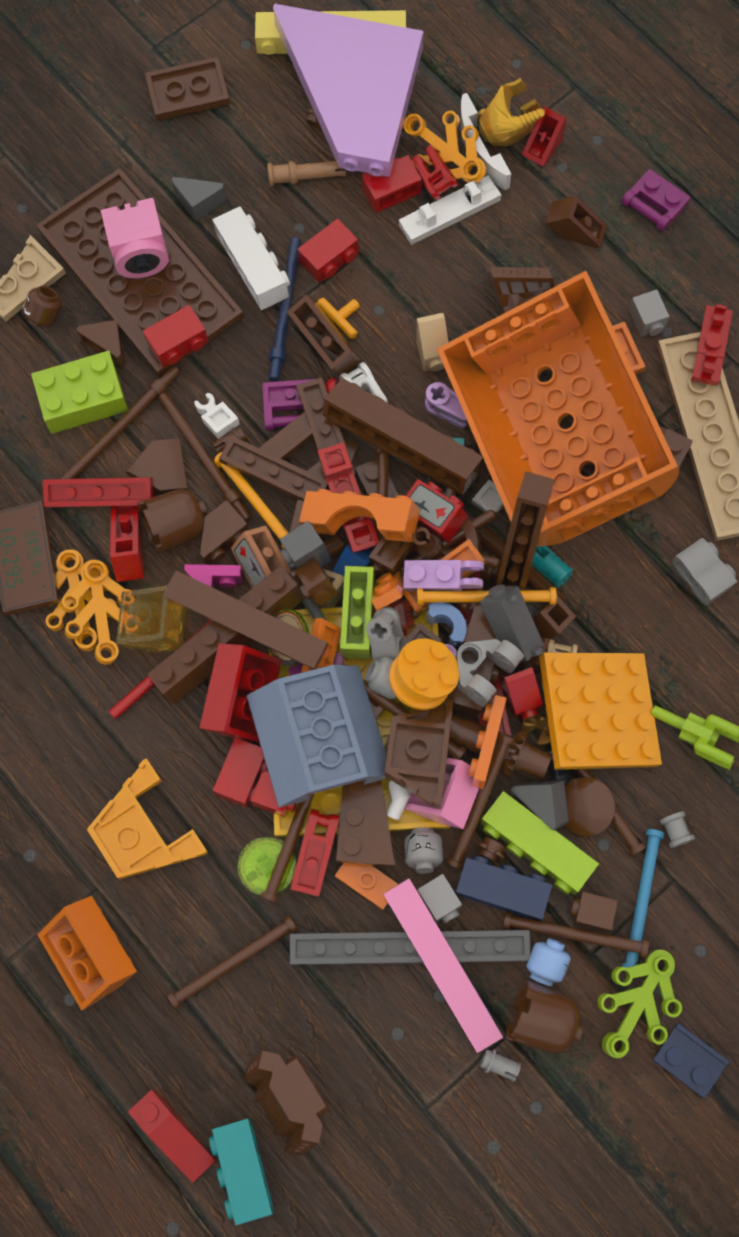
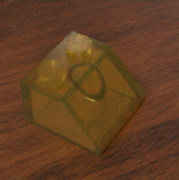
[116,585,186,653]

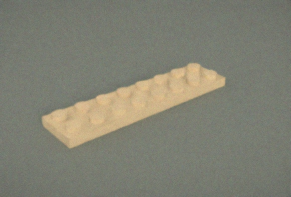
[657,332,739,541]

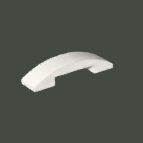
[460,93,511,190]

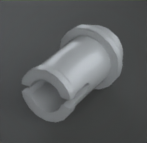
[480,1049,521,1082]

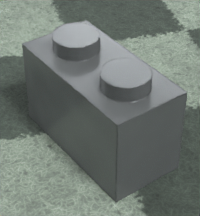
[280,521,331,572]

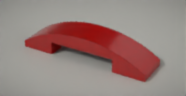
[317,442,379,554]

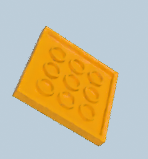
[539,653,662,769]

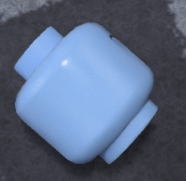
[526,938,571,986]

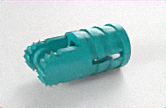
[532,546,574,589]

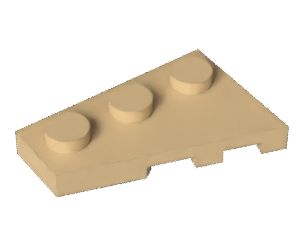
[0,235,66,322]

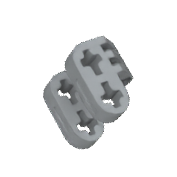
[455,639,524,707]

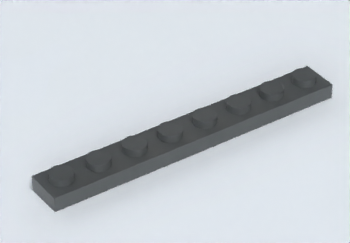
[290,930,531,965]

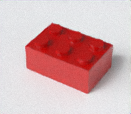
[200,643,282,743]

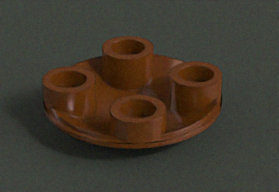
[565,777,616,836]

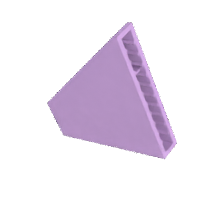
[273,4,424,177]

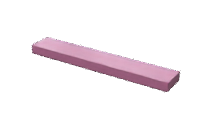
[383,878,503,1053]

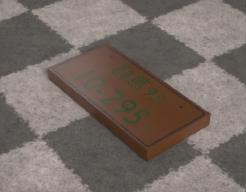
[0,500,60,616]

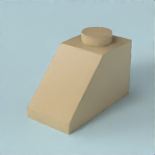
[416,313,448,371]

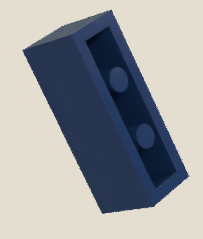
[456,856,552,921]

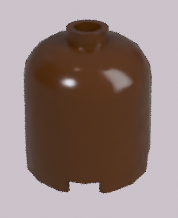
[137,489,208,554]
[506,980,584,1054]

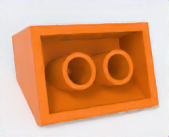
[37,896,137,1011]

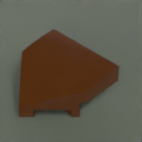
[126,439,187,494]

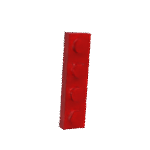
[42,477,153,507]

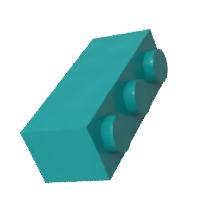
[209,1118,275,1226]

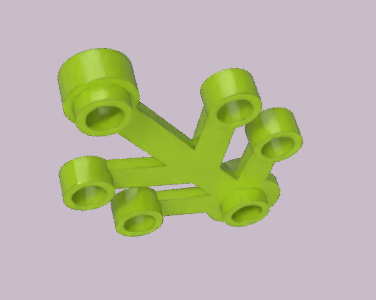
[597,949,682,1058]

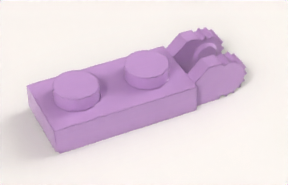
[403,560,484,591]

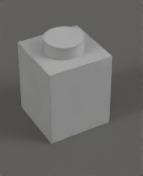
[629,290,670,337]
[417,874,462,924]

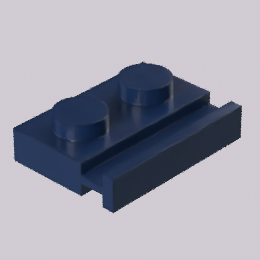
[652,1023,729,1099]

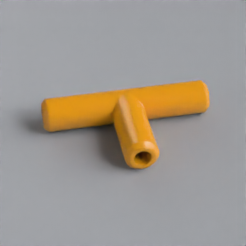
[317,298,360,339]

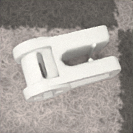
[339,362,388,403]

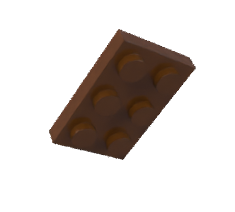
[145,56,230,121]

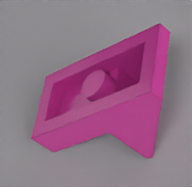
[184,564,243,589]

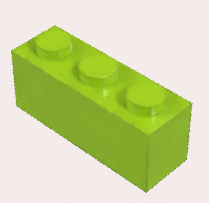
[340,566,375,659]

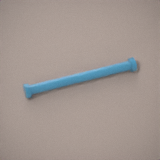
[622,829,664,968]

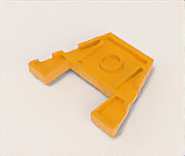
[87,758,208,879]

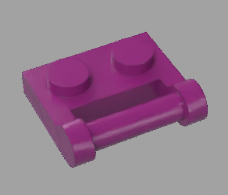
[621,169,691,232]
[263,379,315,431]

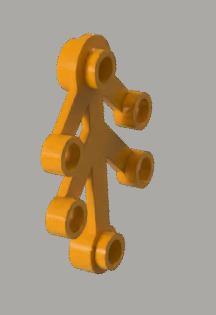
[403,111,486,184]
[45,549,118,651]
[61,560,139,665]

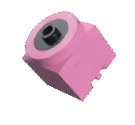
[101,198,170,278]

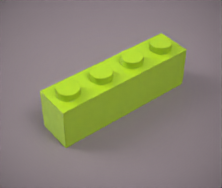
[481,791,599,895]

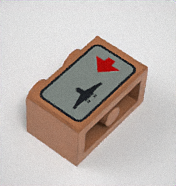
[231,526,292,588]

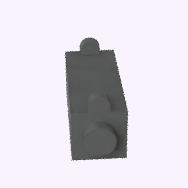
[480,585,544,661]

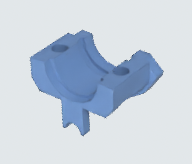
[426,603,467,650]

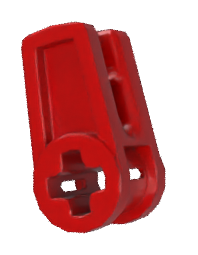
[412,144,458,200]

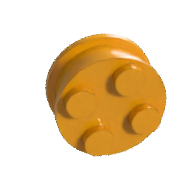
[389,639,460,710]

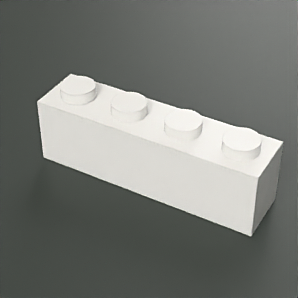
[212,207,290,310]

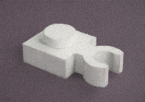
[194,393,240,439]

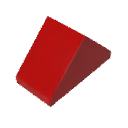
[522,106,567,167]

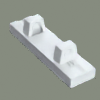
[399,175,501,245]

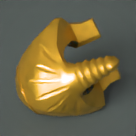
[477,78,545,147]

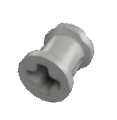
[660,811,695,848]

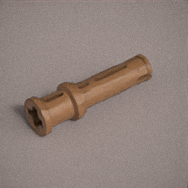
[267,161,346,187]

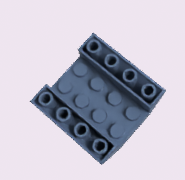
[247,665,387,808]

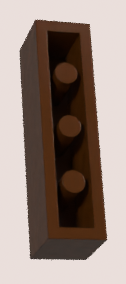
[449,602,500,716]

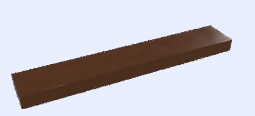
[163,570,329,670]

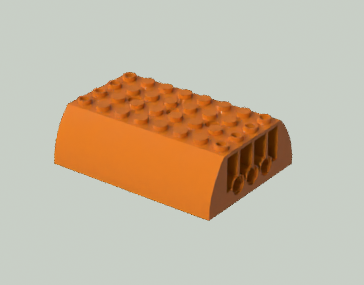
[437,271,679,547]

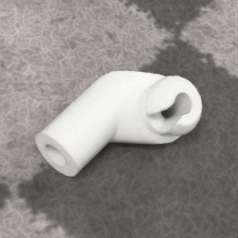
[387,780,411,820]

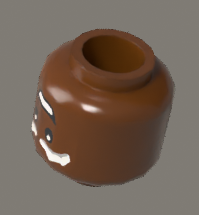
[23,286,61,327]

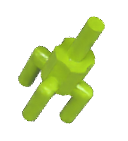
[651,705,739,770]

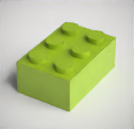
[31,351,128,434]

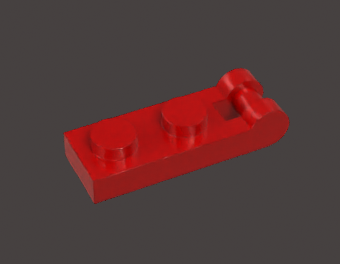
[290,808,340,896]

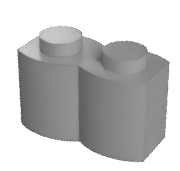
[672,538,737,606]

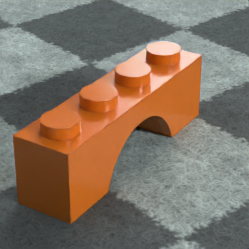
[299,489,420,542]

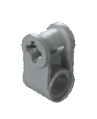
[366,606,407,660]

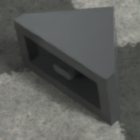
[172,177,226,221]
[511,780,569,830]

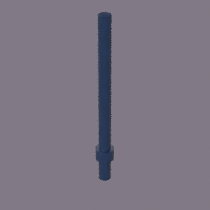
[268,237,301,382]

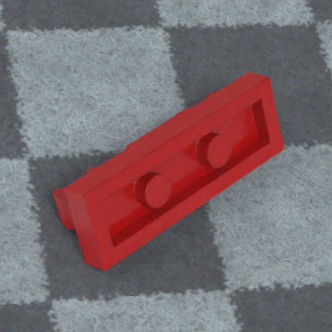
[691,304,733,386]

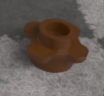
[480,555,500,587]
[476,837,505,863]

